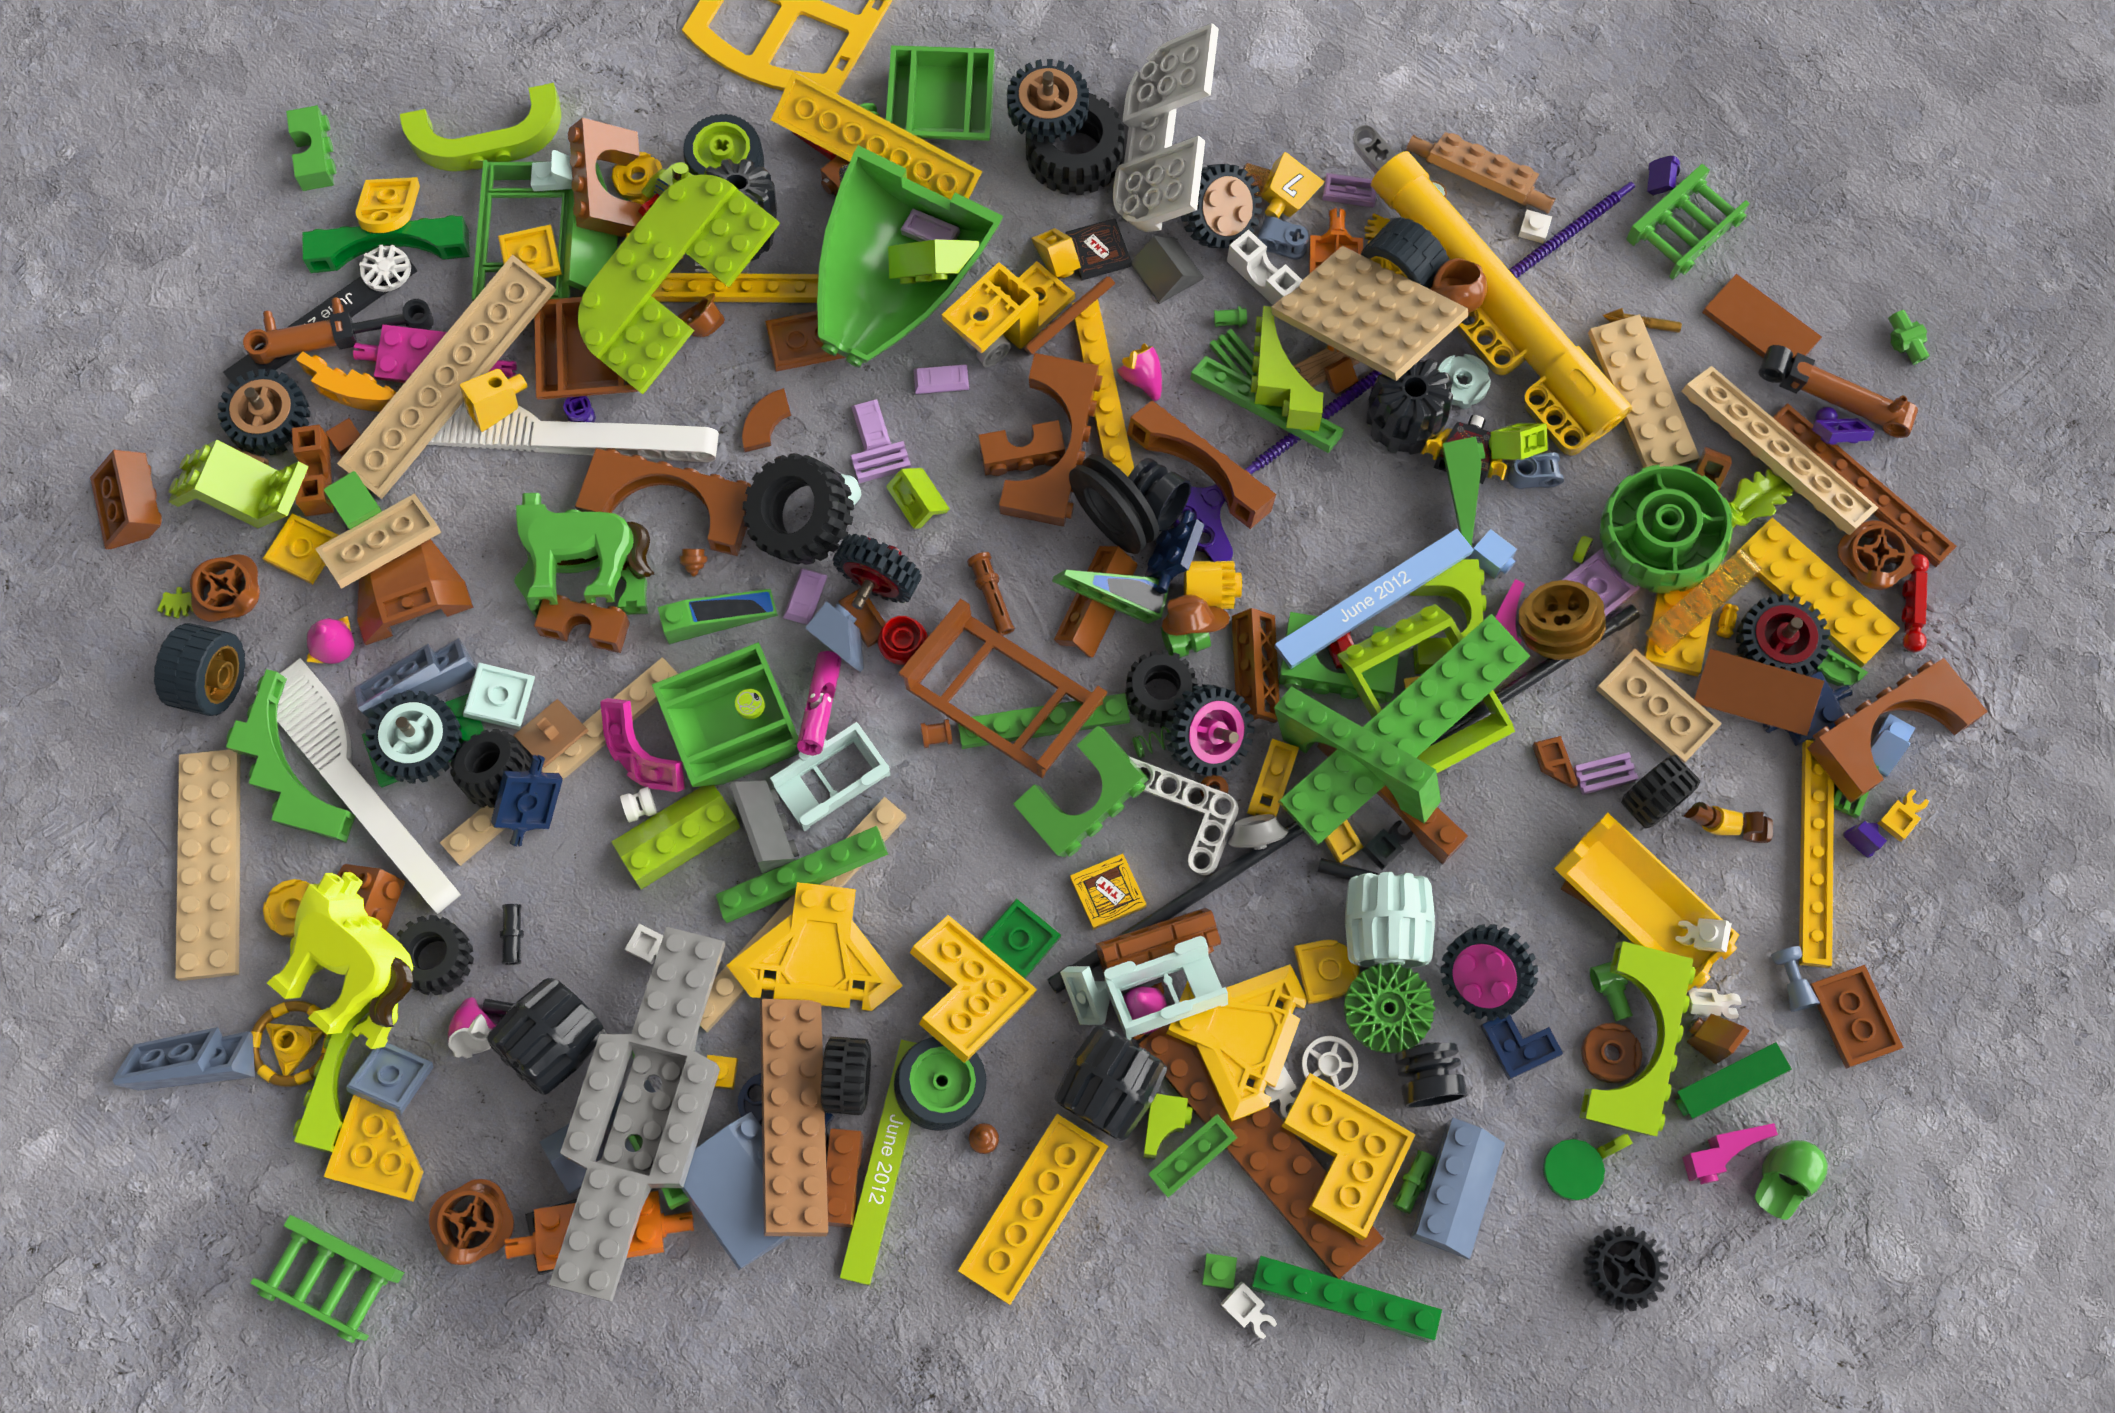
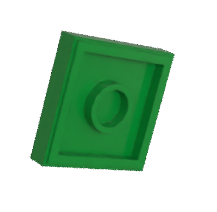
[980,898,1061,979]

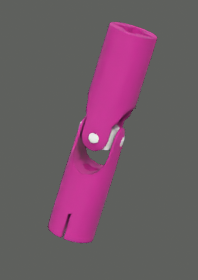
[797,651,842,756]

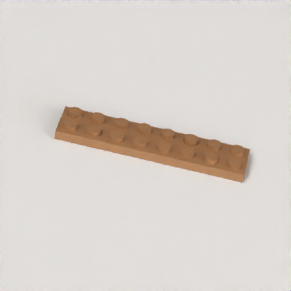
[760,999,828,1237]

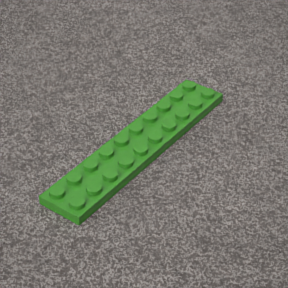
[1278,614,1530,845]

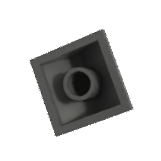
[1132,236,1204,304]

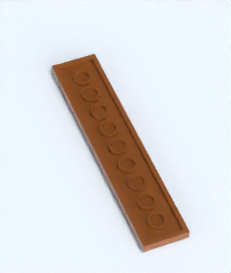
[1138,1024,1384,1279]

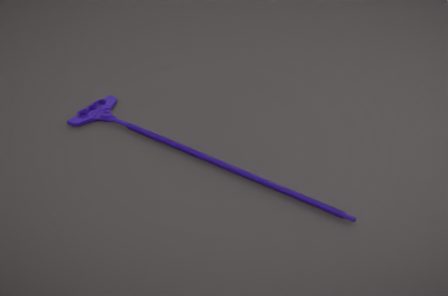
[1173,182,1635,562]

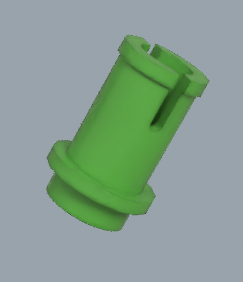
[1214,306,1247,328]

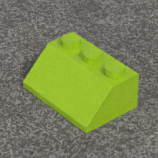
[888,239,979,284]

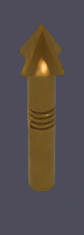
[1602,308,1682,333]

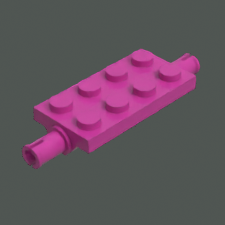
[353,325,517,383]

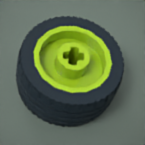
[683,114,764,175]

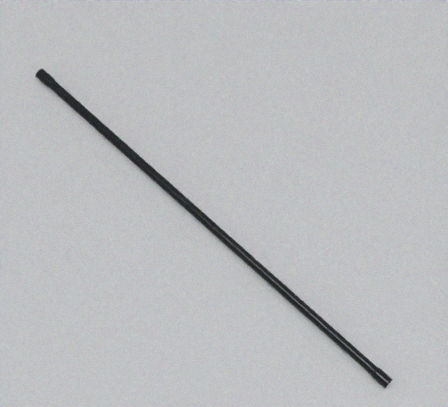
[1047,604,1640,994]

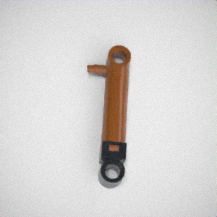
[1758,345,1918,438]

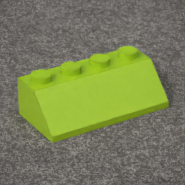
[611,785,741,890]

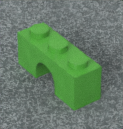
[286,105,337,191]

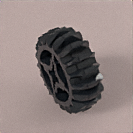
[1583,1226,1669,1312]

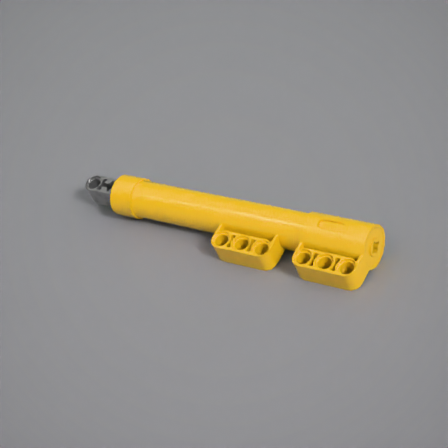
[1353,125,1633,456]

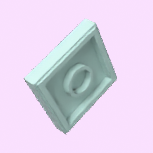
[463,663,535,730]

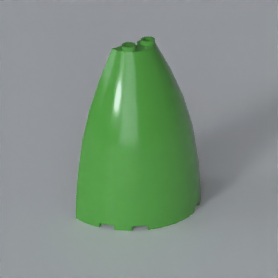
[817,145,1003,368]

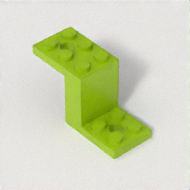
[168,440,308,529]

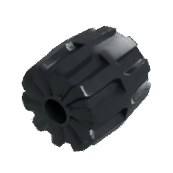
[704,158,777,262]
[1367,358,1453,455]
[486,978,606,1095]
[1054,1025,1167,1141]

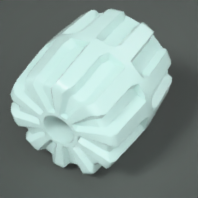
[1345,872,1435,968]

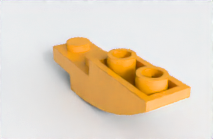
[296,351,396,412]

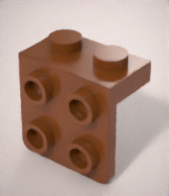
[337,864,406,930]

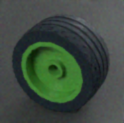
[894,1037,987,1131]

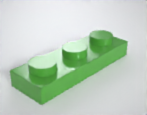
[1149,1114,1238,1198]

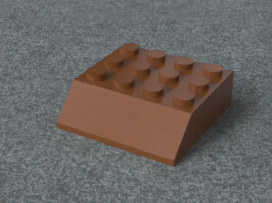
[535,297,647,400]

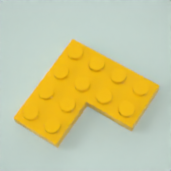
[910,915,1037,1063]
[1282,1073,1416,1241]

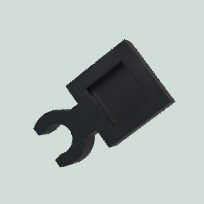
[1362,820,1413,870]

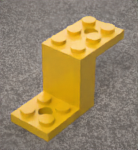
[942,261,1075,354]

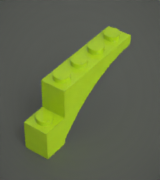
[1250,306,1323,431]

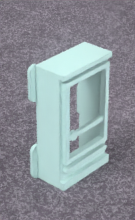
[770,722,890,831]
[1104,936,1228,1040]

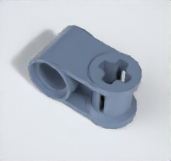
[1257,217,1309,260]
[1508,452,1564,489]

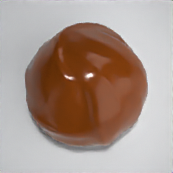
[1430,258,1488,314]

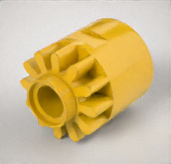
[1184,561,1242,609]

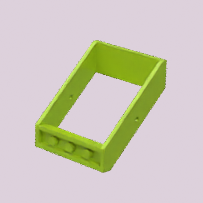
[1337,604,1515,773]

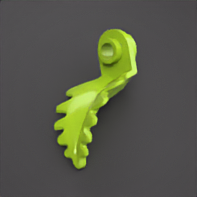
[1729,469,1794,528]

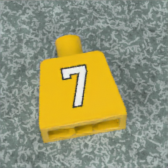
[1261,152,1325,219]

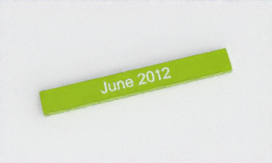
[840,1039,917,1286]

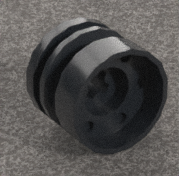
[1128,458,1192,531]
[1395,1042,1468,1108]

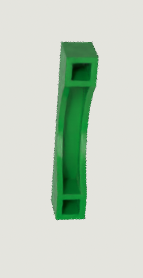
[302,215,470,273]
[1250,1256,1442,1343]

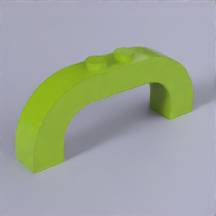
[399,83,561,172]

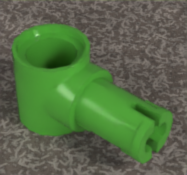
[1589,961,1633,1021]

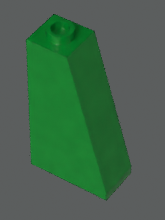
[1675,1042,1792,1120]

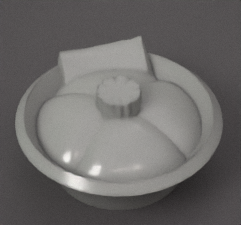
[1228,814,1288,850]

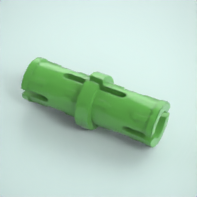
[1393,1150,1436,1214]

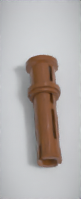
[967,552,1015,636]

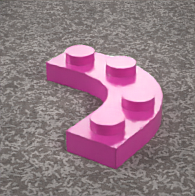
[600,698,685,792]

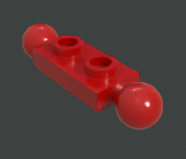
[1901,554,1929,653]

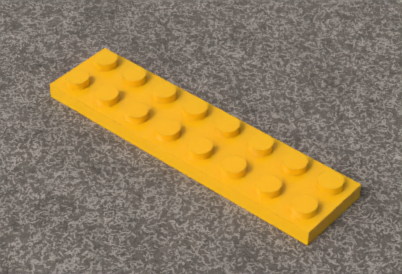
[771,71,983,200]

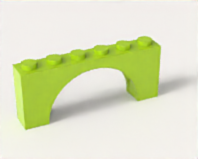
[1579,941,1695,1137]

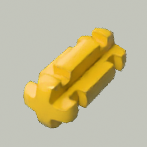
[1716,603,1739,638]

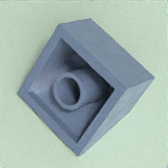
[805,601,864,672]

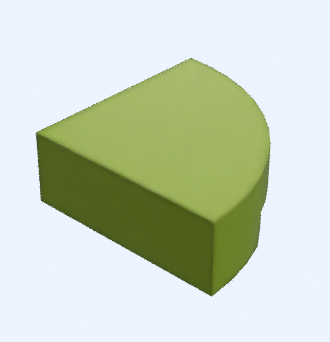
[1596,1134,1633,1159]

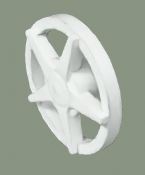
[1302,1036,1358,1091]

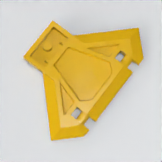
[726,882,903,1011]
[1166,964,1307,1122]

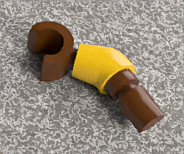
[1684,802,1773,843]

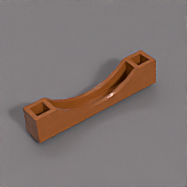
[1127,401,1276,529]
[1317,743,1468,864]

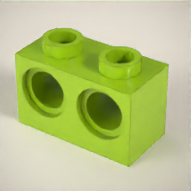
[1489,423,1548,460]

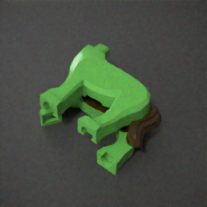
[514,493,655,618]

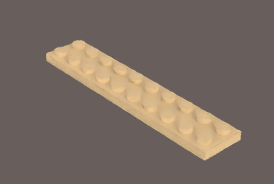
[337,254,556,499]

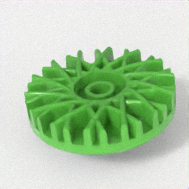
[1344,963,1435,1054]

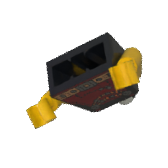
[1421,415,1507,484]

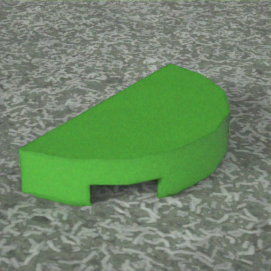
[1816,648,1868,686]

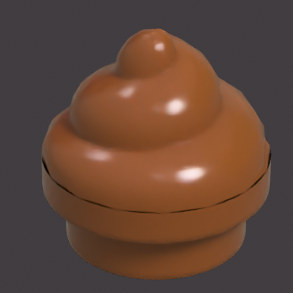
[679,549,707,577]
[969,1123,999,1154]

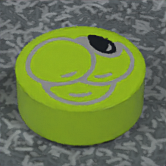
[735,689,765,719]

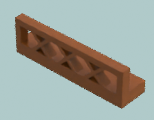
[1232,608,1280,723]

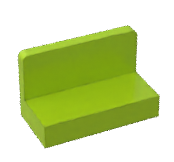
[886,468,950,529]

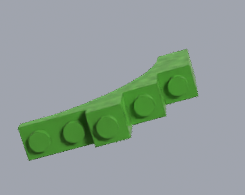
[226,669,356,843]

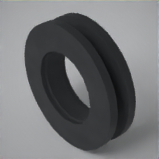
[1069,454,1159,554]

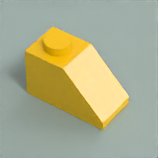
[1031,228,1081,278]

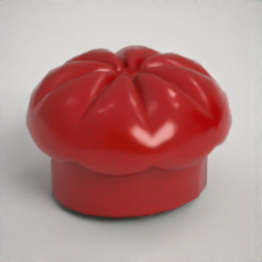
[878,616,928,665]

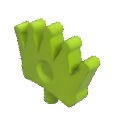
[157,587,194,619]

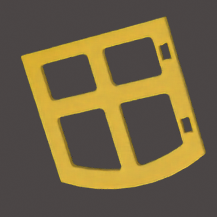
[682,0,892,94]

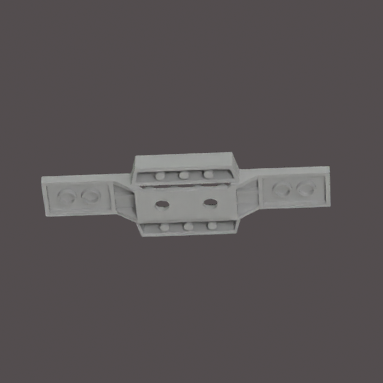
[549,927,725,1302]

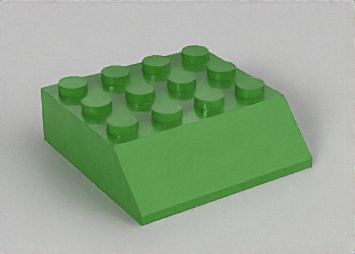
[886,45,995,141]
[652,642,800,787]

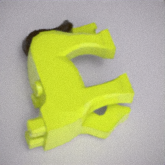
[267,872,413,1049]

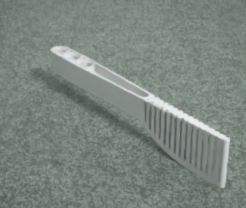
[428,402,719,462]
[254,658,461,914]

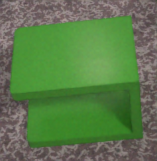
[324,471,382,529]

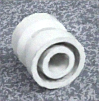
[620,787,657,823]

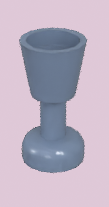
[1771,946,1820,1012]

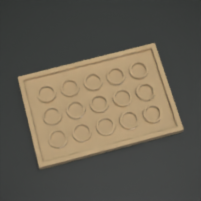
[1271,246,1468,381]

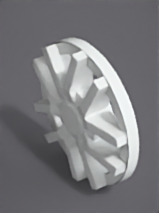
[359,245,411,292]

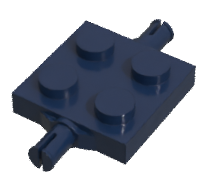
[1145,511,1205,594]
[1763,671,1853,746]
[491,755,563,847]

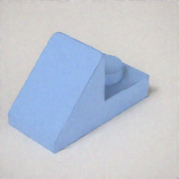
[1871,714,1915,777]

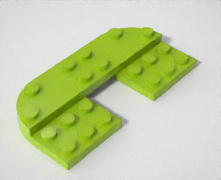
[578,175,780,394]

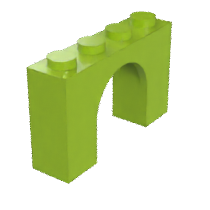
[1409,559,1486,674]

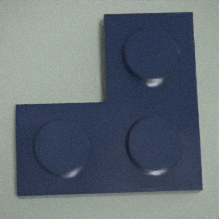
[1480,1015,1563,1080]

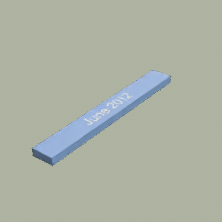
[1274,529,1474,669]

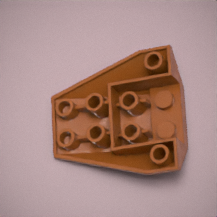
[357,539,474,645]

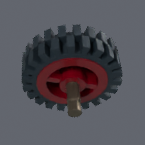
[832,534,922,610]
[1736,594,1831,676]

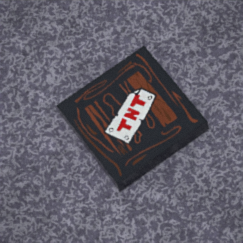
[1065,218,1132,281]

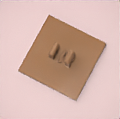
[513,699,589,768]

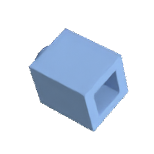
[1469,529,1517,579]

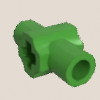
[1888,310,1930,365]

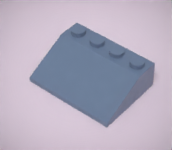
[681,1112,792,1270]

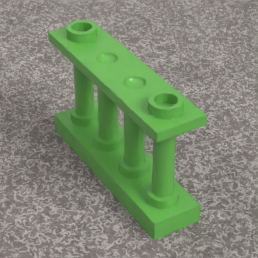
[1626,164,1750,280]
[250,1215,405,1343]

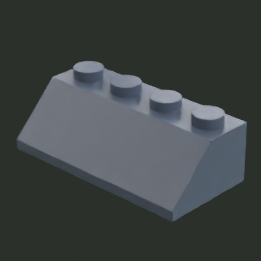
[1411,1118,1505,1260]

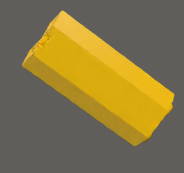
[1554,812,1739,992]

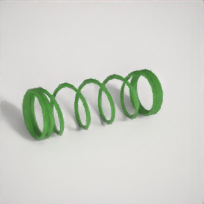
[1132,727,1170,758]

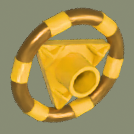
[251,1000,327,1087]

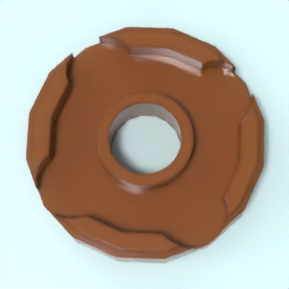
[1581,1023,1643,1083]

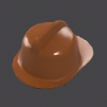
[677,293,725,337]
[1162,594,1230,636]

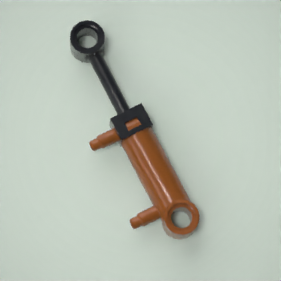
[243,297,434,364]

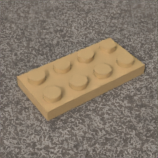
[315,494,441,589]
[1596,649,1722,763]

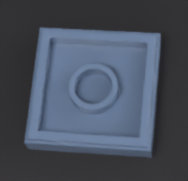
[346,1043,433,1115]

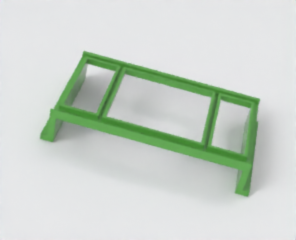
[472,160,574,318]

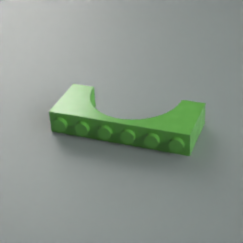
[1274,686,1441,824]

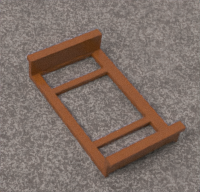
[899,598,1107,779]

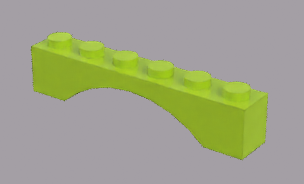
[293,1002,370,1153]

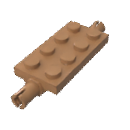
[1406,132,1556,214]

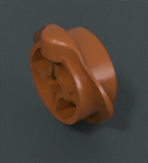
[1837,520,1915,590]
[190,554,260,622]
[429,1179,514,1265]

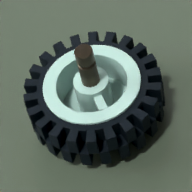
[365,691,462,784]

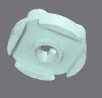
[1438,354,1490,409]

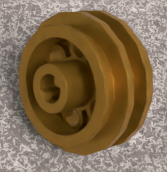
[1519,580,1606,660]

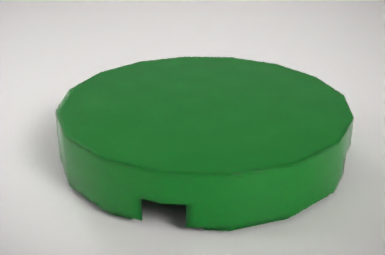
[1542,1139,1605,1201]

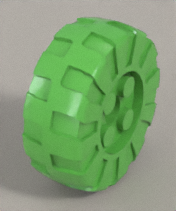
[1600,465,1733,594]

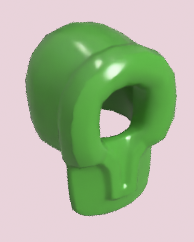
[1755,1140,1828,1220]

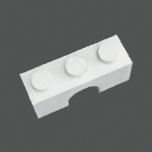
[1227,230,1303,305]

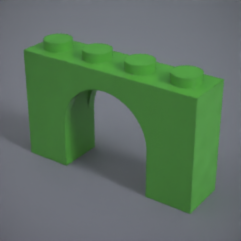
[1279,612,1399,704]
[1013,726,1149,857]

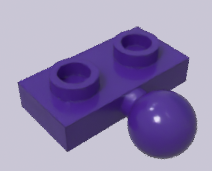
[1812,407,1875,445]

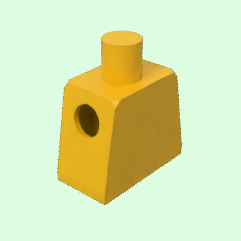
[460,369,528,432]

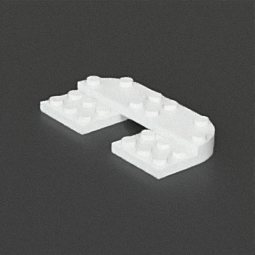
[1113,23,1218,232]

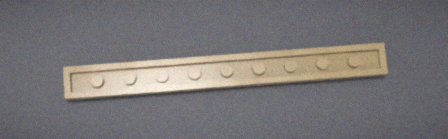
[440,657,678,866]
[700,797,906,1032]

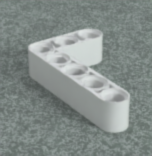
[1130,757,1239,876]

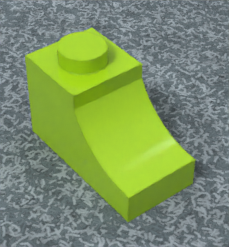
[1143,1094,1192,1160]

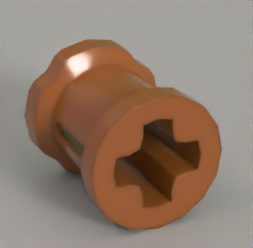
[920,719,952,748]

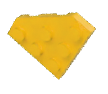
[324,1094,424,1202]

